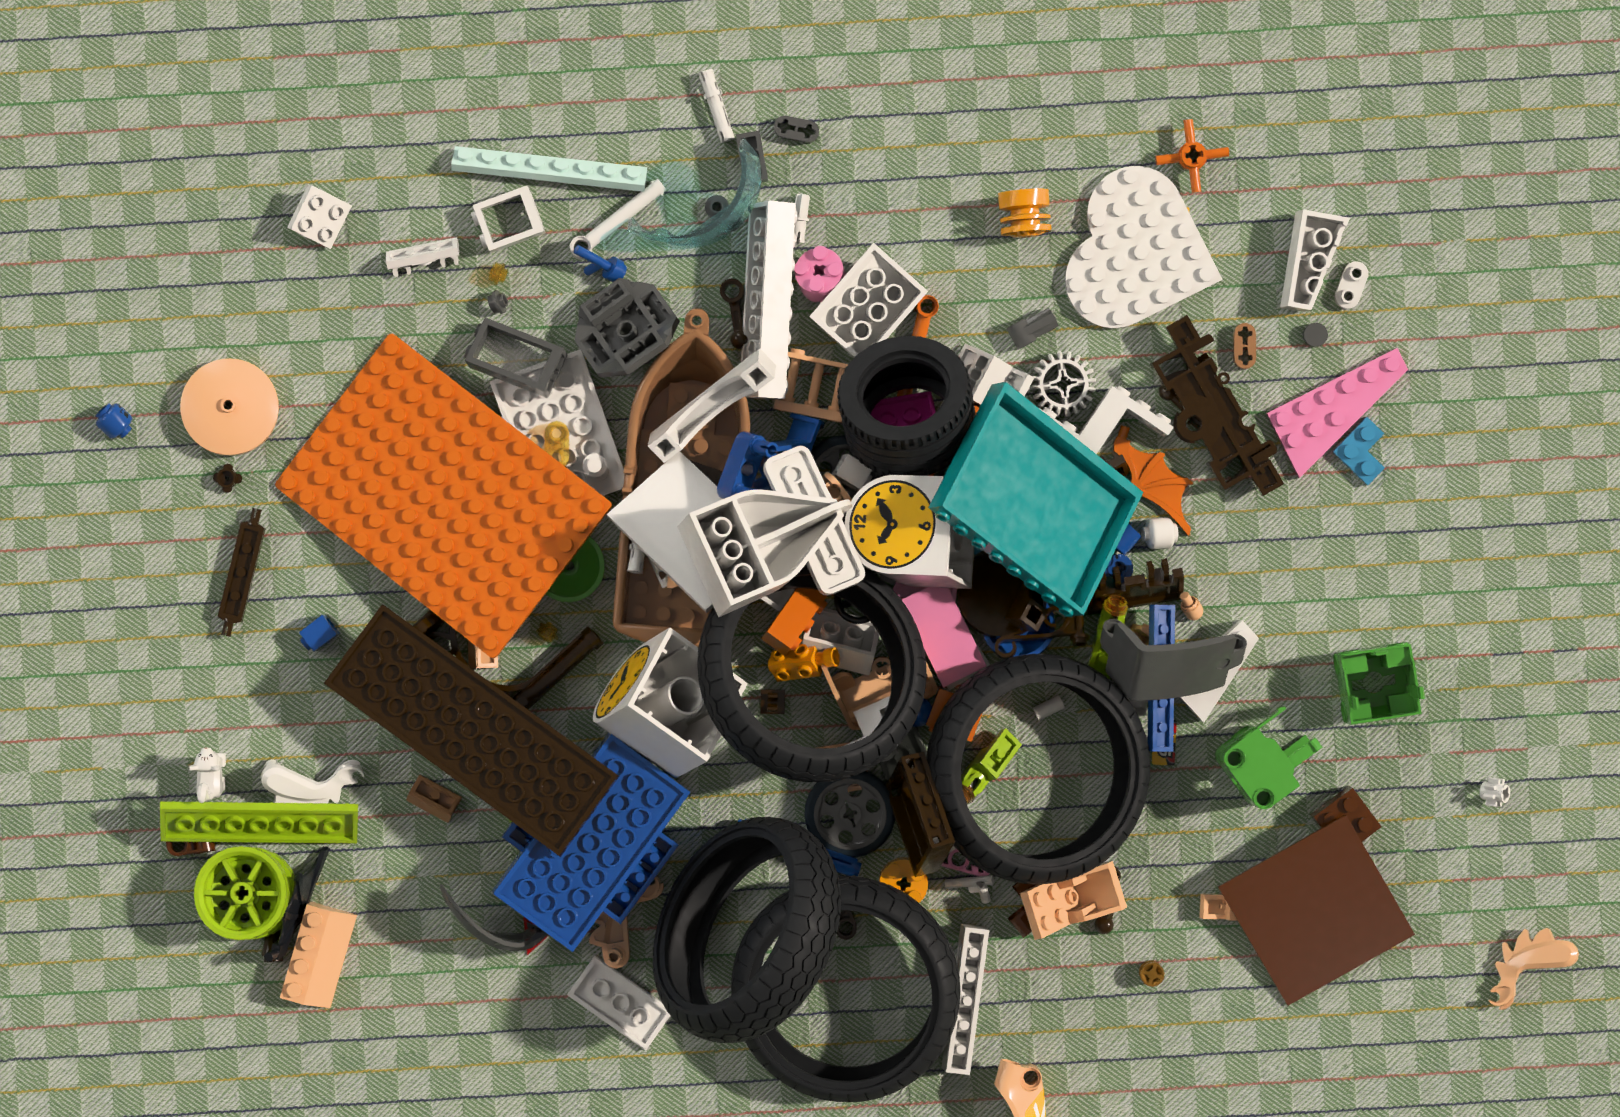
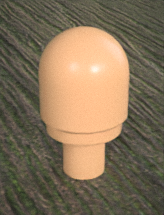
[1180,592,1203,621]

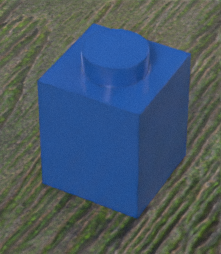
[299,614,340,652]

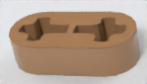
[1233,323,1256,369]

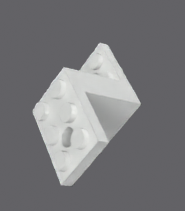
[1039,386,1174,454]

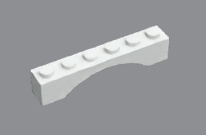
[648,348,776,463]

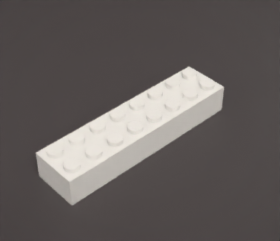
[741,201,797,400]

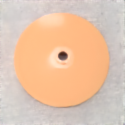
[180,359,279,456]

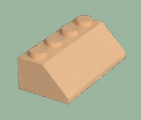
[280,902,357,1008]

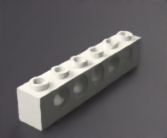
[941,924,989,1075]

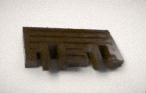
[1087,558,1184,615]

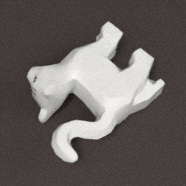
[189,747,226,803]

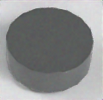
[1303,323,1328,347]

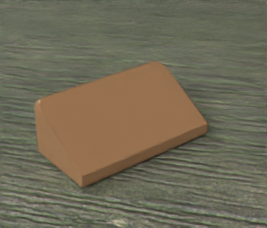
[406,775,462,823]

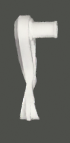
[261,759,364,803]

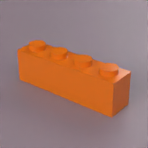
[761,588,833,656]

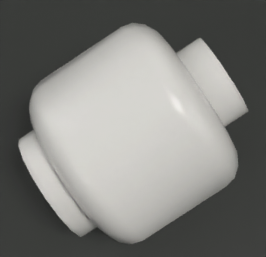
[1141,518,1178,550]

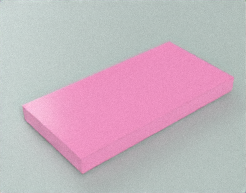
[901,587,987,688]

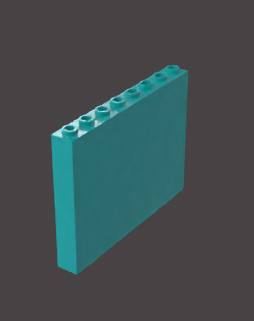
[928,382,1143,617]

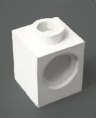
[832,454,872,491]

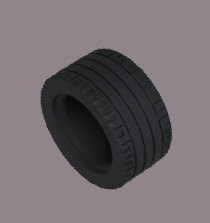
[837,336,975,476]

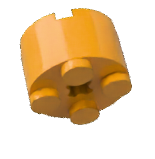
[879,857,928,903]

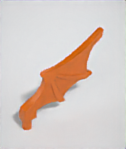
[1113,425,1193,536]

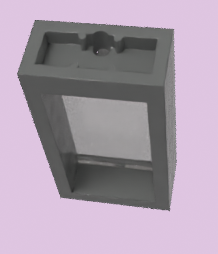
[464,317,568,398]

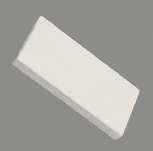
[567,955,670,1050]

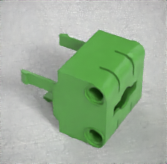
[1333,642,1425,725]
[1215,706,1323,809]

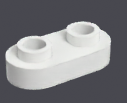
[1334,261,1368,309]

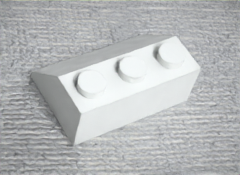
[802,608,879,676]

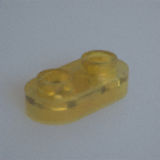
[545,421,570,467]

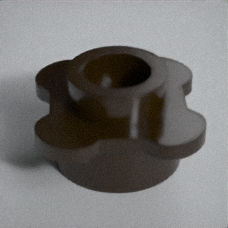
[213,464,242,493]

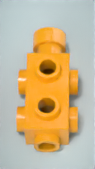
[768,644,840,682]

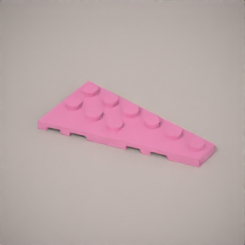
[1266,348,1408,478]

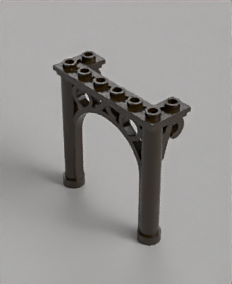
[413,610,604,710]

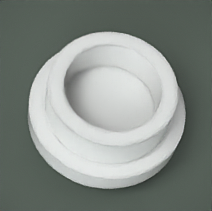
[583,453,607,478]

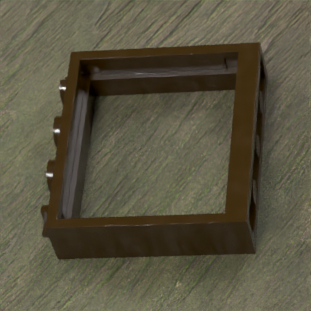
[886,752,955,877]

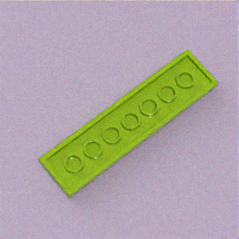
[160,801,358,844]

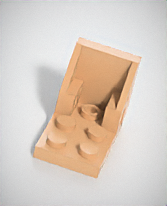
[1020,861,1127,940]

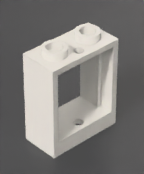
[471,185,546,253]

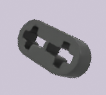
[774,116,819,143]

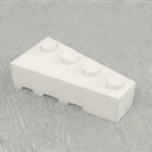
[1280,210,1350,312]
[1179,620,1259,722]

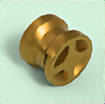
[1139,960,1165,987]

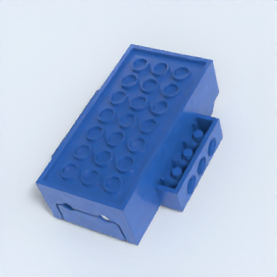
[492,732,690,952]

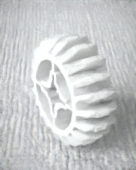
[1030,351,1096,417]

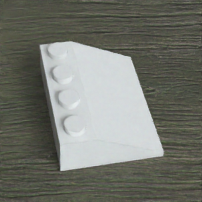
[809,243,928,358]

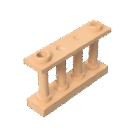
[773,348,848,423]

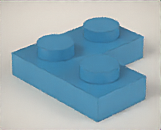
[1332,417,1385,485]

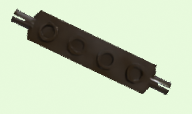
[218,508,266,637]

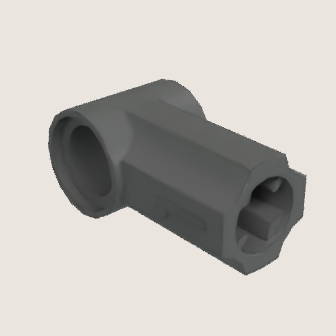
[1007,308,1059,350]

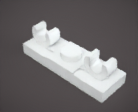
[386,237,459,277]

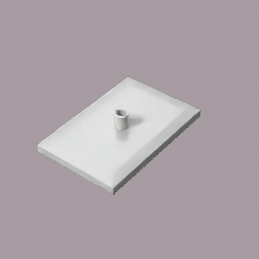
[607,451,722,613]

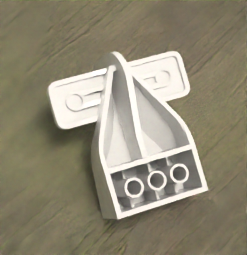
[678,446,865,617]

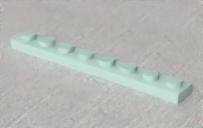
[451,146,647,192]

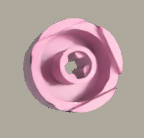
[794,246,846,303]

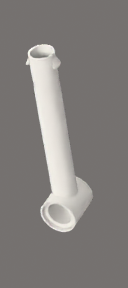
[570,179,666,260]

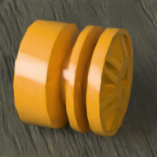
[998,188,1052,238]

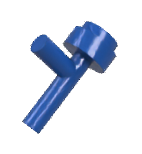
[574,245,627,282]

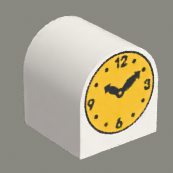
[845,475,974,589]
[593,627,748,778]

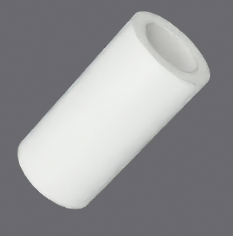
[1033,695,1065,721]

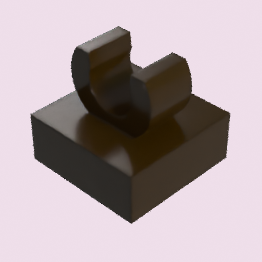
[1100,451,1130,476]
[760,689,785,714]

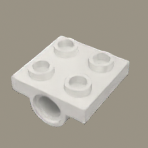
[287,184,352,249]

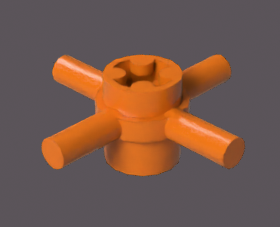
[1155,119,1229,193]

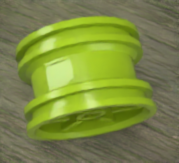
[194,846,295,940]

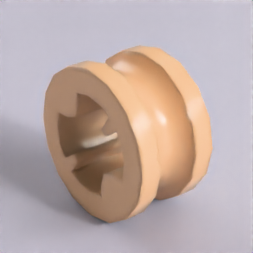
[871,656,891,679]

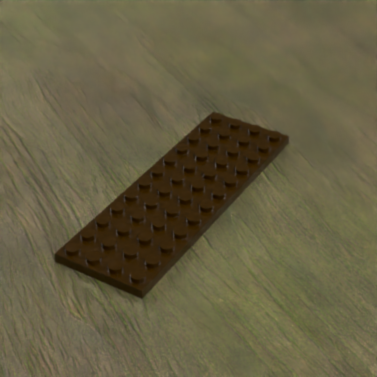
[324,604,619,857]

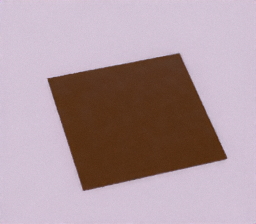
[1218,814,1415,1006]

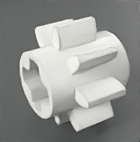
[1480,777,1510,807]

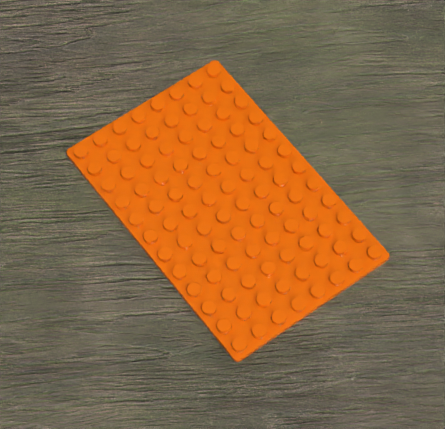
[275,334,612,658]

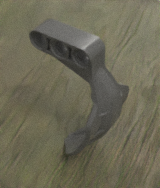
[440,884,548,951]

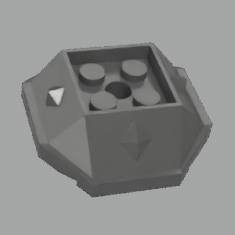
[574,278,680,378]

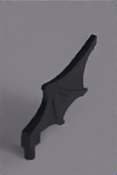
[264,846,330,962]

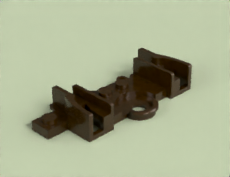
[1149,315,1284,496]

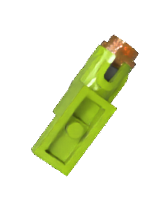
[1088,595,1128,679]
[961,728,1022,804]

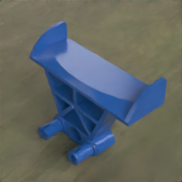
[717,413,825,499]

